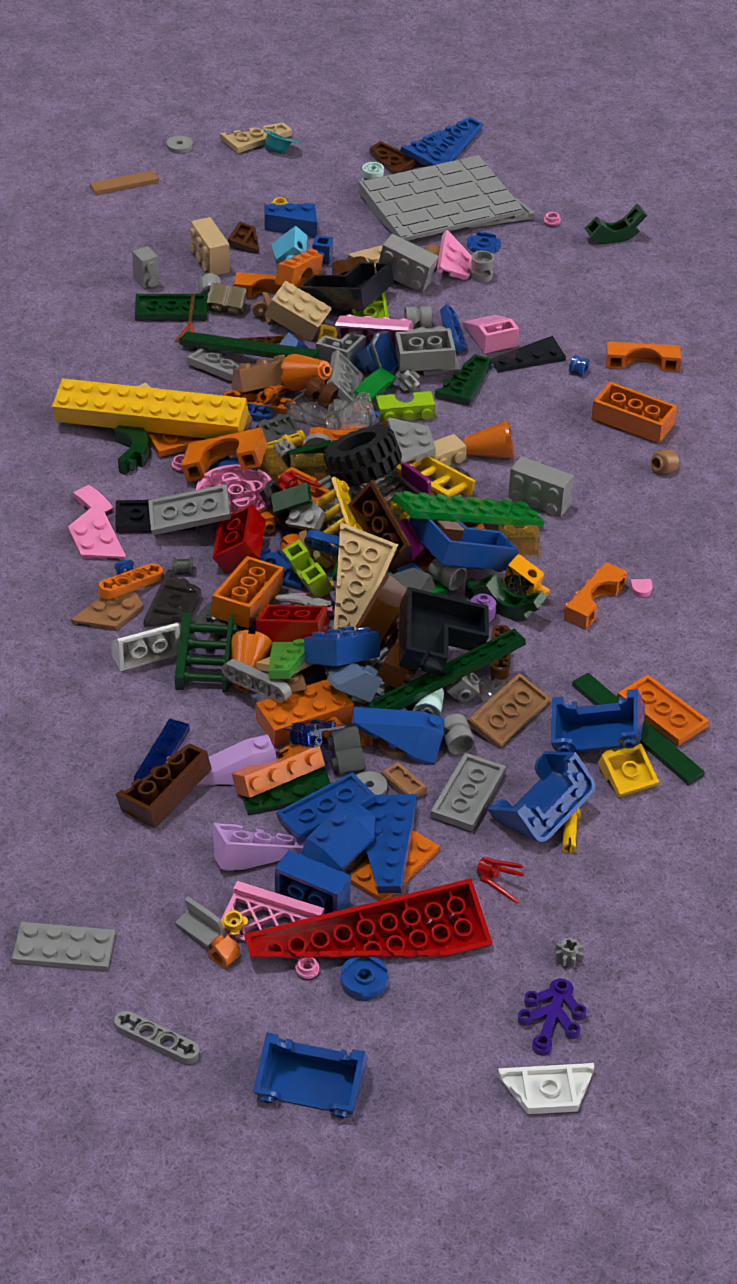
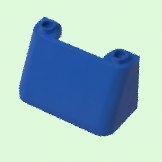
[551,689,645,752]
[487,751,596,842]
[253,1032,368,1118]

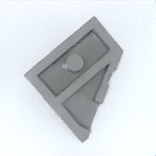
[285,500,327,531]

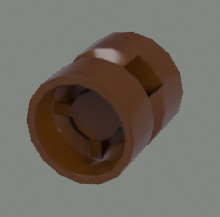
[304,376,339,410]

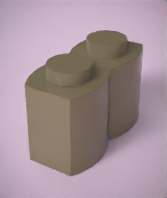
[207,283,248,315]

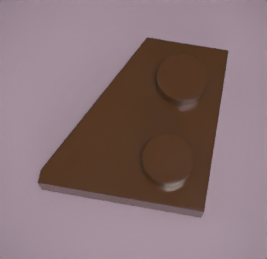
[228,221,260,254]

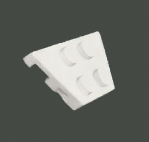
[498,1063,594,1114]

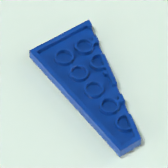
[400,117,484,166]
[365,794,418,893]

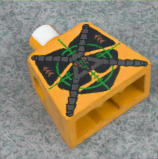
[503,554,550,597]

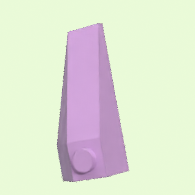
[196,734,277,786]

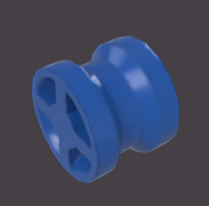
[569,355,590,376]

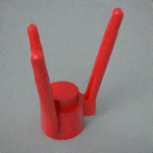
[278,470,321,490]
[477,857,525,904]

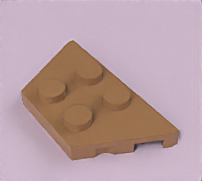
[71,583,143,631]

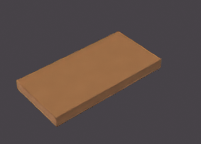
[467,673,552,749]

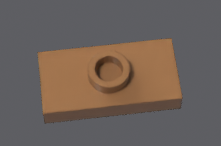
[381,762,427,798]

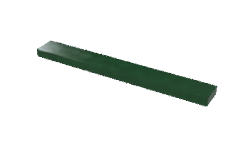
[179,331,320,359]
[367,628,526,710]
[572,673,705,785]

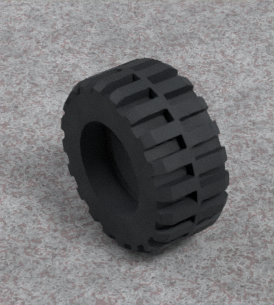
[323,425,402,487]

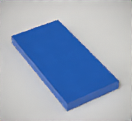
[276,772,377,842]

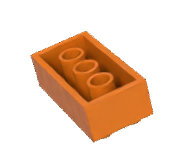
[591,382,678,443]
[210,556,284,628]
[256,679,354,748]

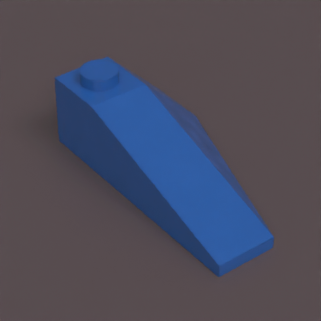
[352,707,444,765]

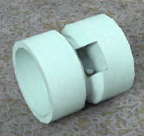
[362,162,384,181]
[413,688,444,717]

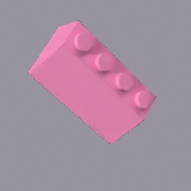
[335,315,413,347]

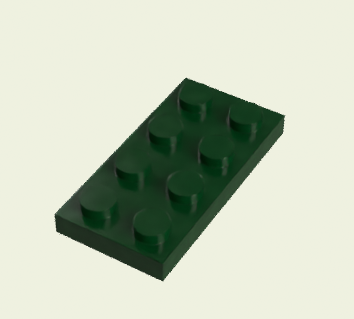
[135,294,207,320]

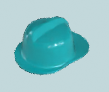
[264,130,301,153]

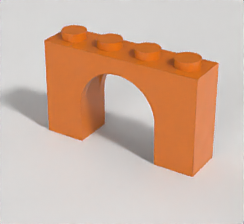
[181,427,267,482]

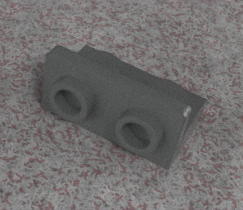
[256,413,299,443]

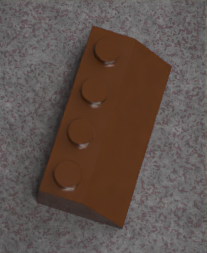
[348,480,413,570]

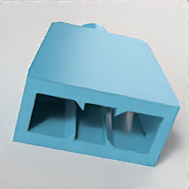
[272,226,307,263]

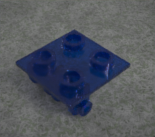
[283,720,345,747]

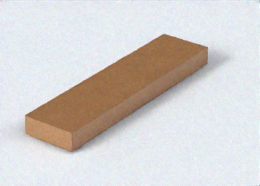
[90,170,159,196]

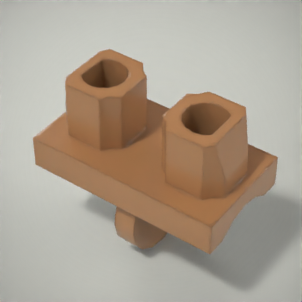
[252,292,273,325]

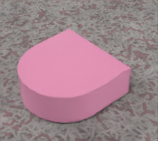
[630,579,653,597]

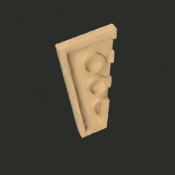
[220,123,292,153]

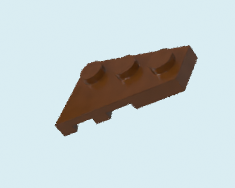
[370,141,418,174]

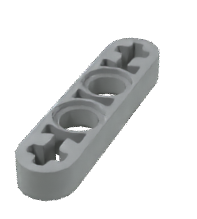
[222,659,292,703]
[114,1011,200,1065]

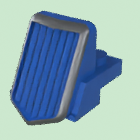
[354,330,399,374]

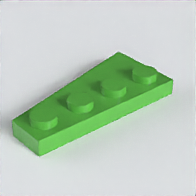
[268,639,305,679]

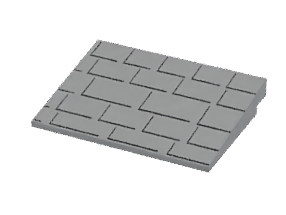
[359,155,524,241]

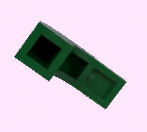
[584,204,648,244]
[114,425,150,475]
[472,573,547,621]

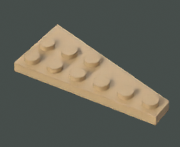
[333,523,398,630]

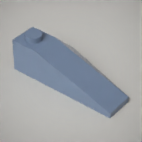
[322,663,383,702]

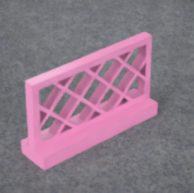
[221,881,325,960]

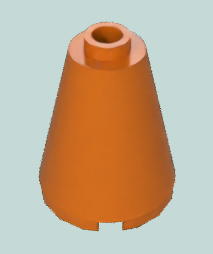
[281,354,332,391]
[462,421,514,459]
[231,630,272,692]

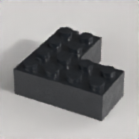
[297,262,394,311]
[399,587,489,675]

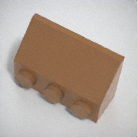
[231,355,286,392]

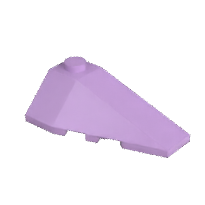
[213,823,306,871]

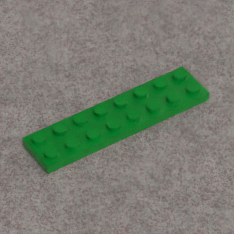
[392,491,545,528]

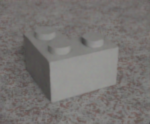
[316,332,366,365]

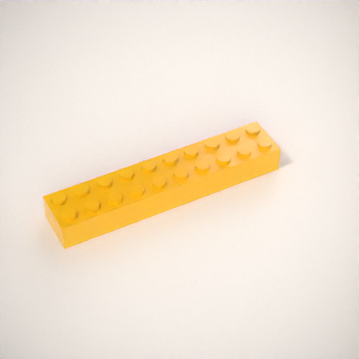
[52,378,249,439]

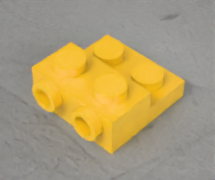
[598,744,659,798]

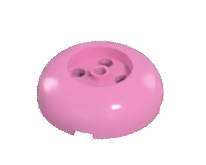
[196,464,271,513]

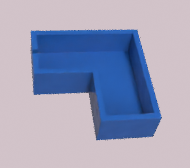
[409,518,519,572]

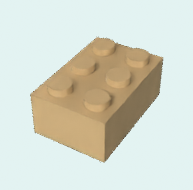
[189,217,230,275]
[264,281,332,341]

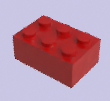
[212,504,266,573]
[256,604,329,642]

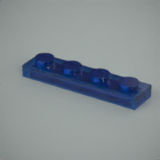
[134,718,190,781]

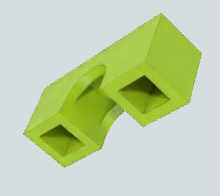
[375,391,436,422]
[282,539,334,598]

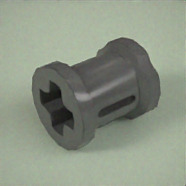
[172,557,193,575]

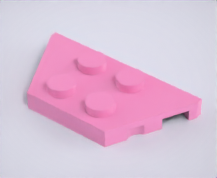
[436,230,472,280]
[68,502,126,560]

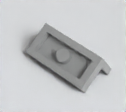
[175,896,227,950]

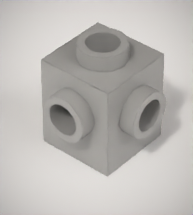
[446,672,480,703]

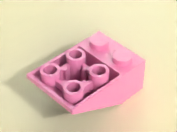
[463,315,519,354]

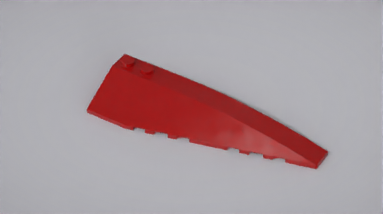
[244,878,493,958]

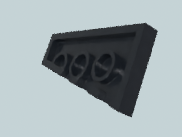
[492,336,566,373]

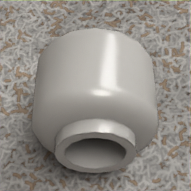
[198,273,221,299]

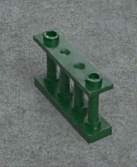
[175,612,237,692]

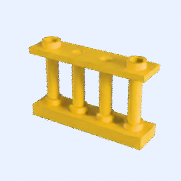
[383,457,476,497]
[307,476,363,569]

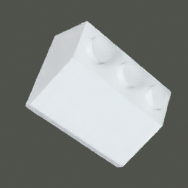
[111,623,180,671]

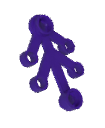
[518,978,587,1056]

